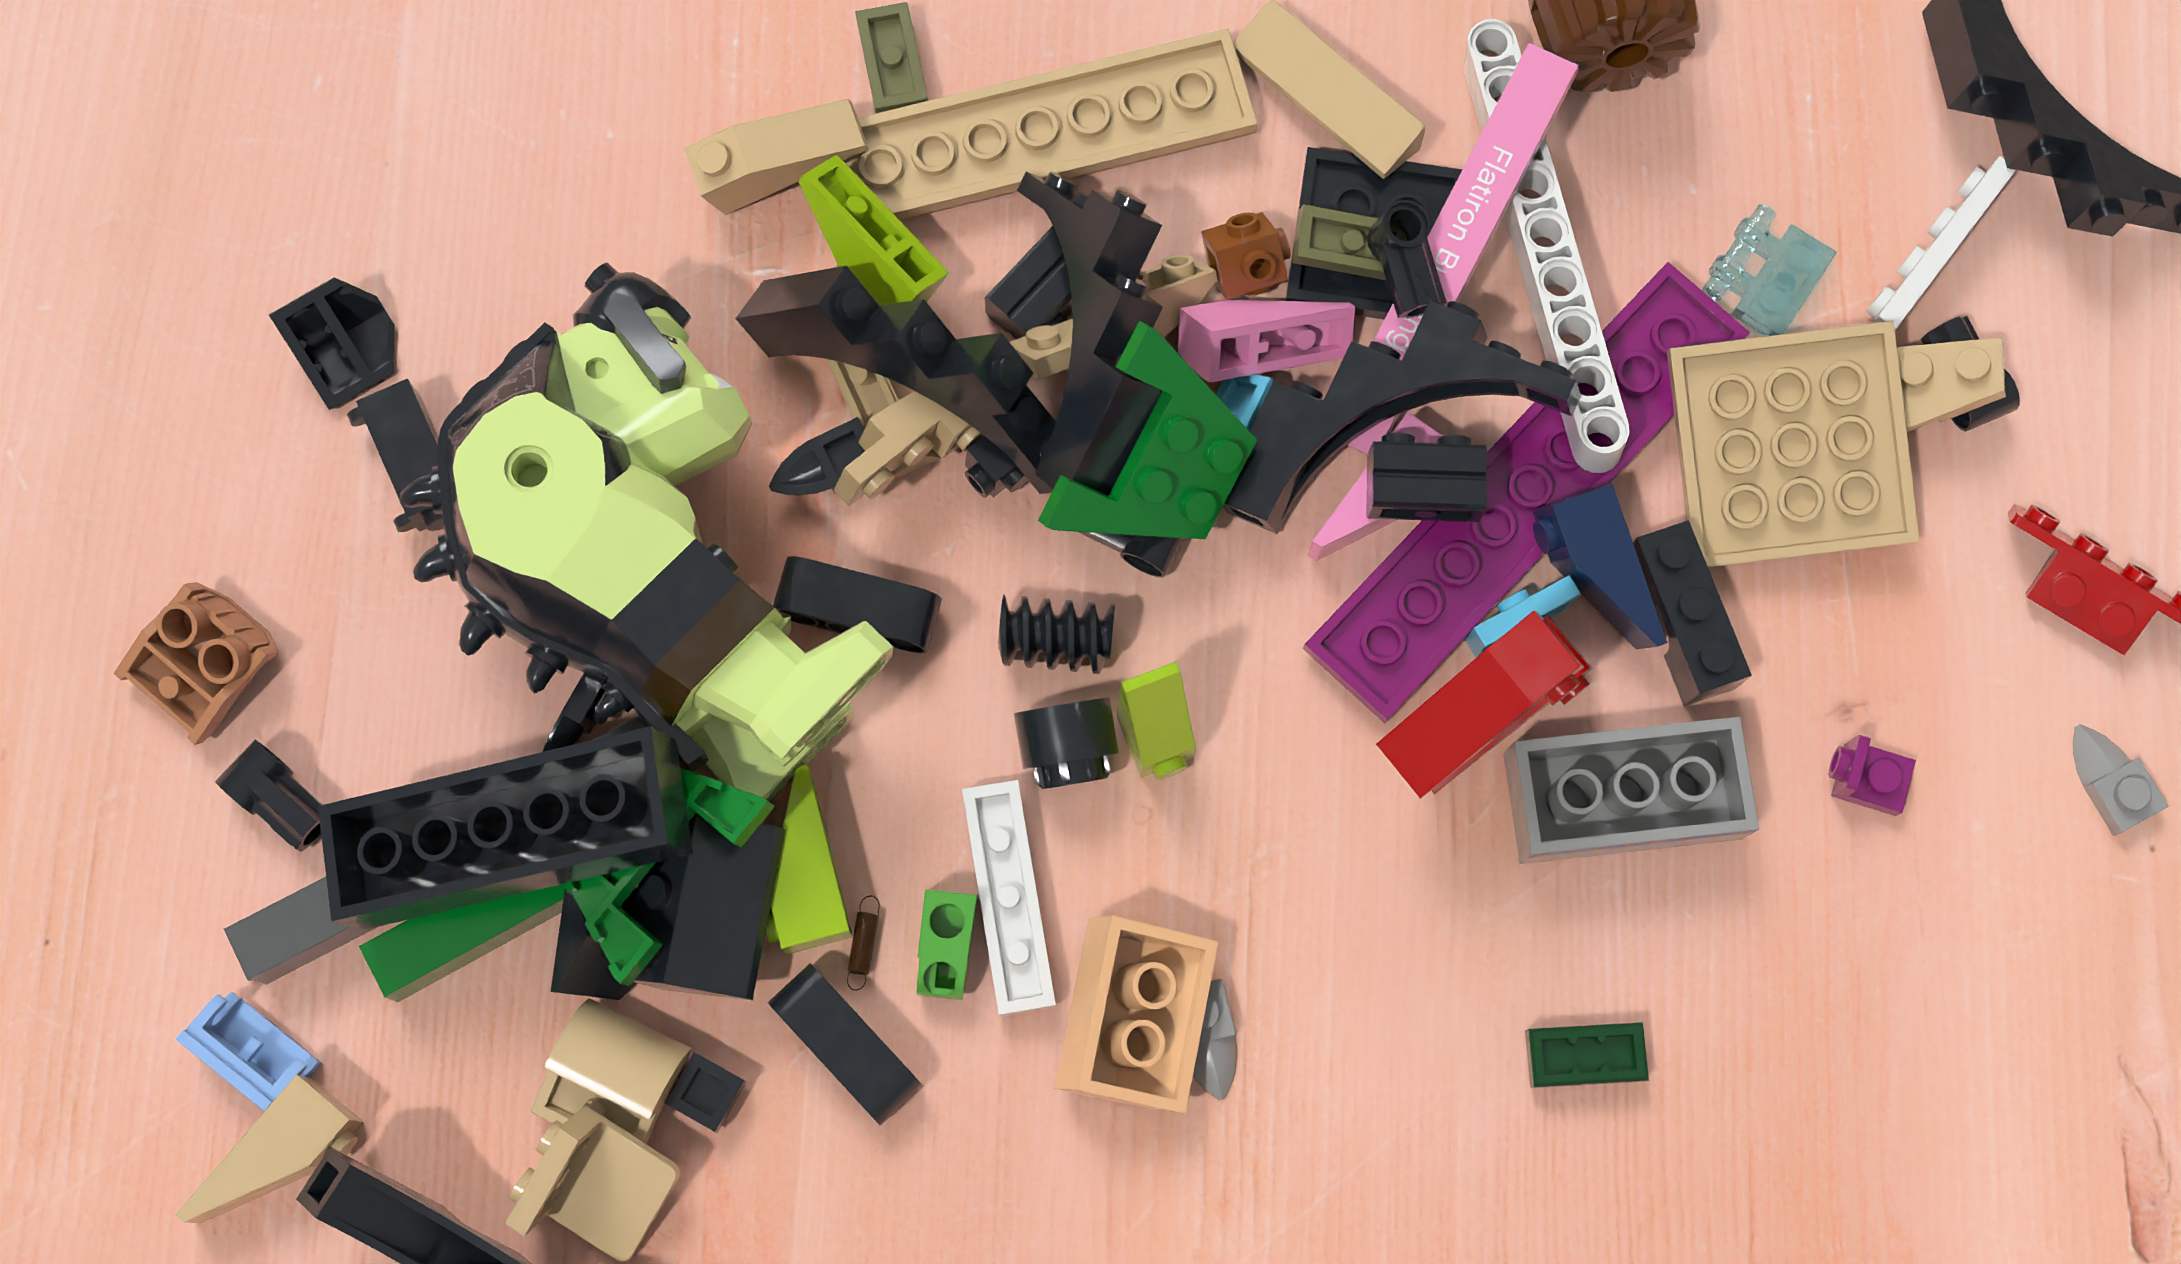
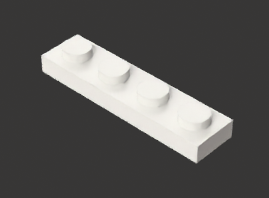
[1866,156,2016,330]
[962,780,1056,1017]

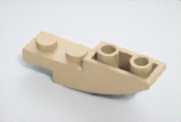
[1010,255,1217,380]
[834,391,984,507]

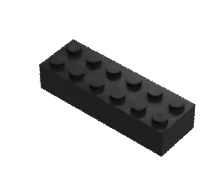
[318,726,693,930]

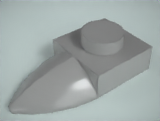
[2073,724,2169,836]
[1193,979,1237,1100]

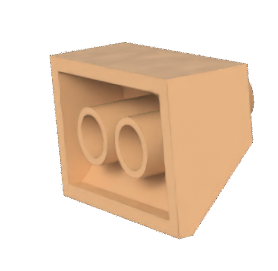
[1054,915,1219,1114]

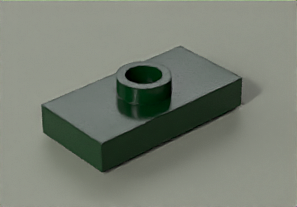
[1525,1022,1649,1088]

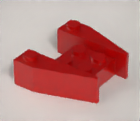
[1376,610,1593,799]

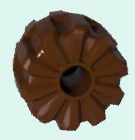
[1528,0,1700,93]

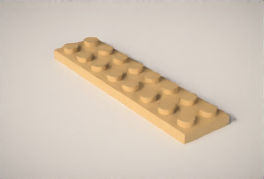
[844,28,1258,220]

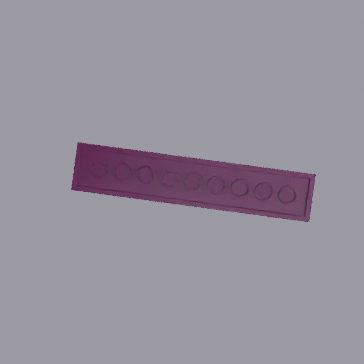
[1302,262,1750,724]

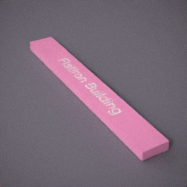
[1347,43,1579,456]

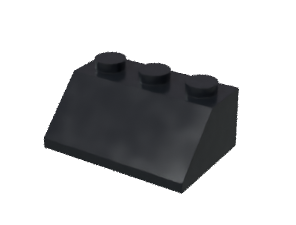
[632,812,785,1001]

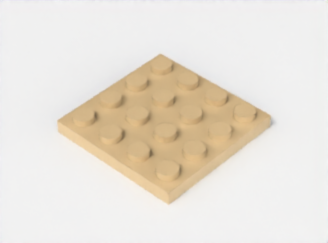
[1667,321,1920,567]

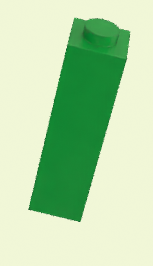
[359,884,565,1002]

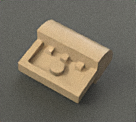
[530,998,692,1144]

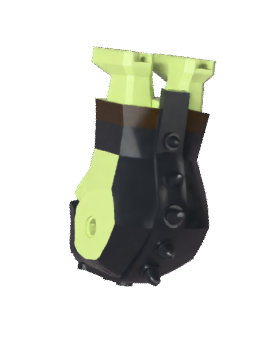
[399,262,893,802]

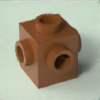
[1201,212,1291,300]

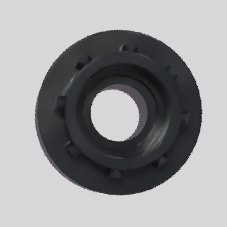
[1014,697,1119,789]

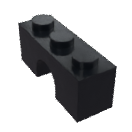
[1633,520,1752,707]

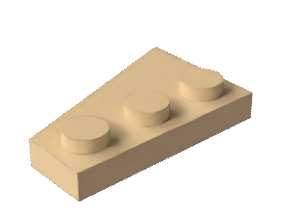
[1897,337,2006,432]

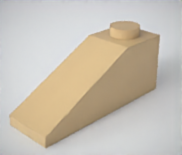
[684,99,869,215]
[175,1074,364,1223]

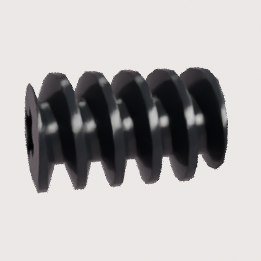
[998,594,1115,674]

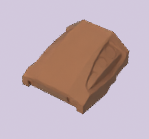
[113,582,278,745]

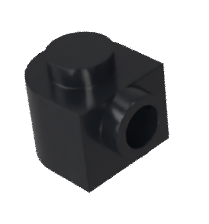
[965,436,1028,498]

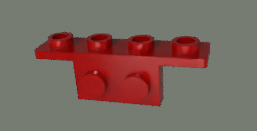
[2008,504,2181,656]

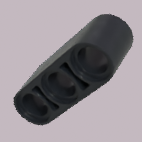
[773,556,942,654]
[767,963,923,1126]

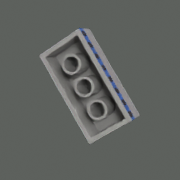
[1503,717,1759,864]

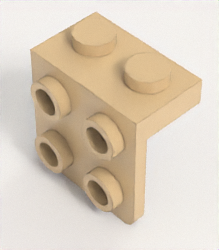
[505,1105,680,1262]

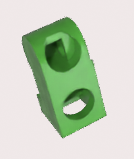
[917,890,979,1000]

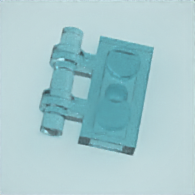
[1702,204,1837,336]

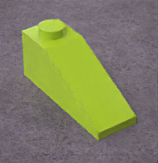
[798,154,949,306]
[1117,661,1196,780]
[766,765,853,955]

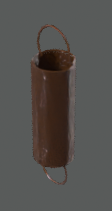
[847,895,880,991]

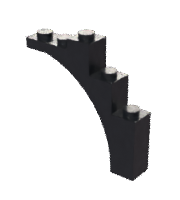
[1922,0,2181,237]
[1017,171,1163,495]
[735,266,1056,494]
[1223,300,1581,534]
[296,1147,532,1264]

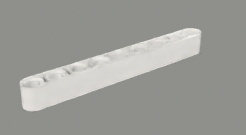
[1464,19,1629,473]

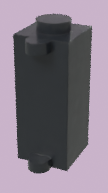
[347,378,444,532]

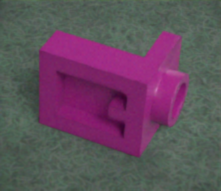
[1828,735,1916,816]

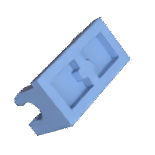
[176,992,322,1111]

